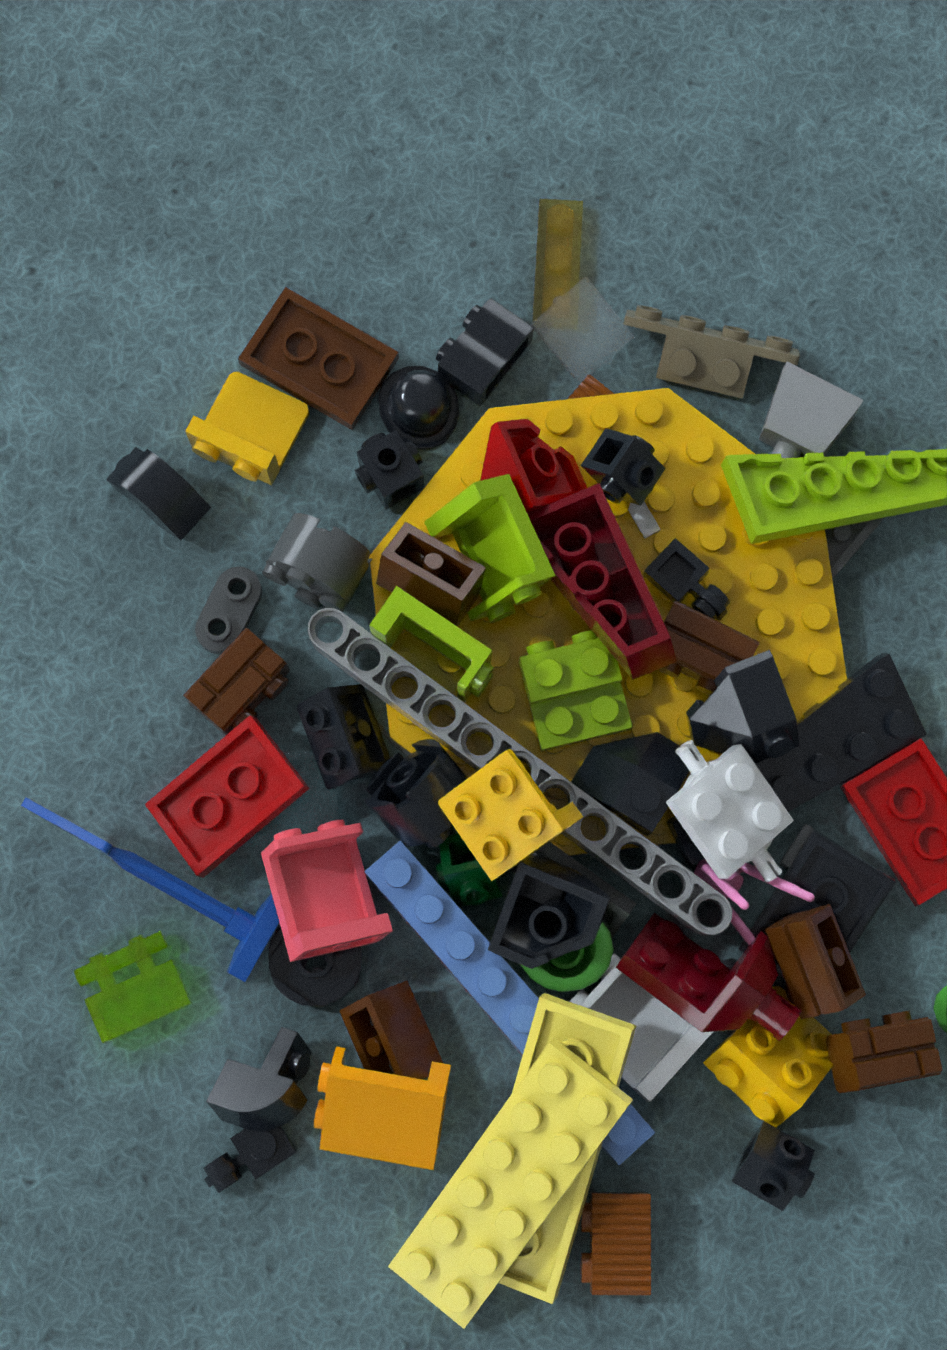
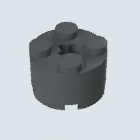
[262,513,372,612]

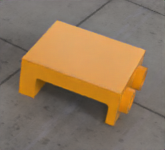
[314,1046,451,1170]

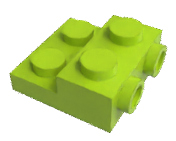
[519,630,633,752]

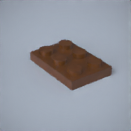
[238,287,399,431]

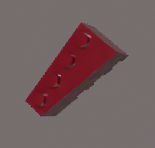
[527,483,677,680]

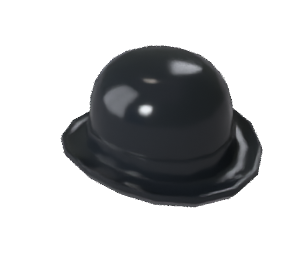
[378,366,460,450]

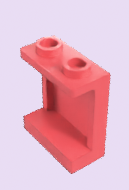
[261,820,393,962]

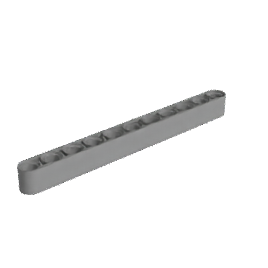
[308,608,732,936]

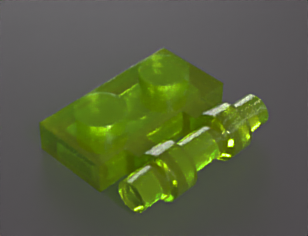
[74,930,193,1044]

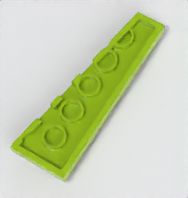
[721,449,947,544]

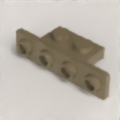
[623,305,800,398]

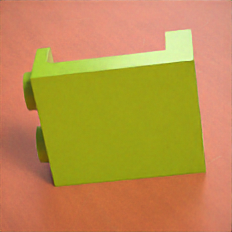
[424,474,555,623]
[369,586,494,702]

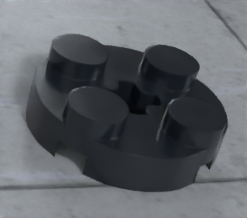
[268,926,363,1007]

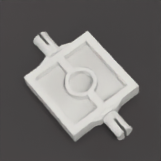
[666,740,794,882]

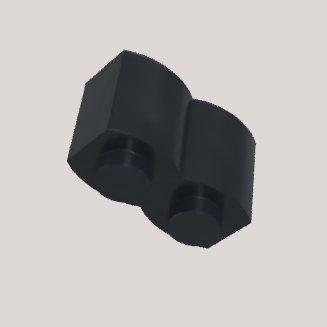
[436,298,534,406]

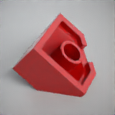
[480,419,587,513]

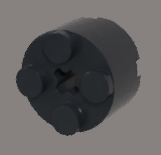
[365,739,468,848]

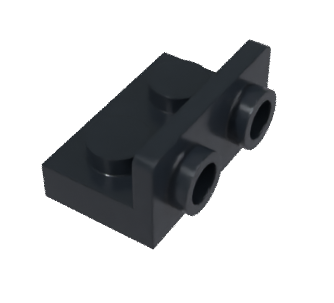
[297,684,390,790]

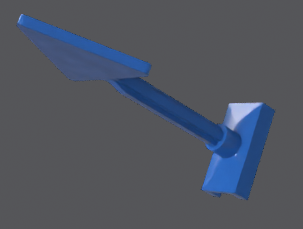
[21,798,279,982]

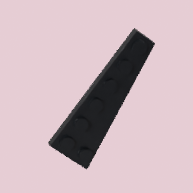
[666,653,927,865]

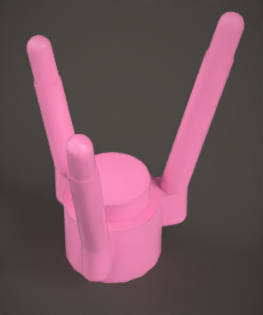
[694,859,815,945]

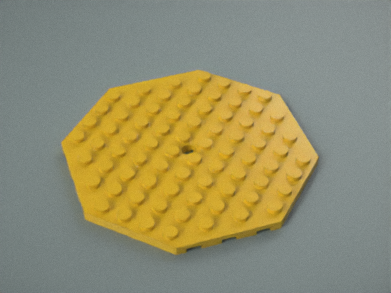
[369,388,847,856]

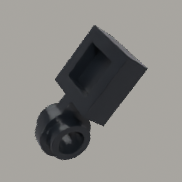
[643,538,730,620]
[203,1127,297,1193]

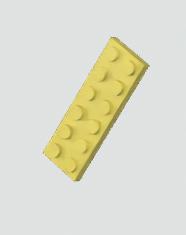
[499,993,637,1304]
[388,1038,633,1329]

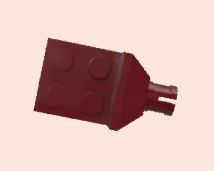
[615,912,802,1041]

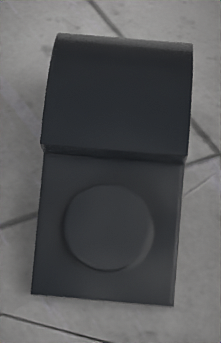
[106,447,211,541]
[206,1027,312,1131]

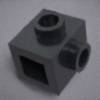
[580,428,666,506]
[354,430,425,510]
[732,1121,815,1211]

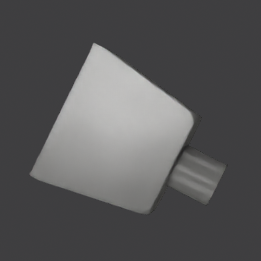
[759,361,863,458]

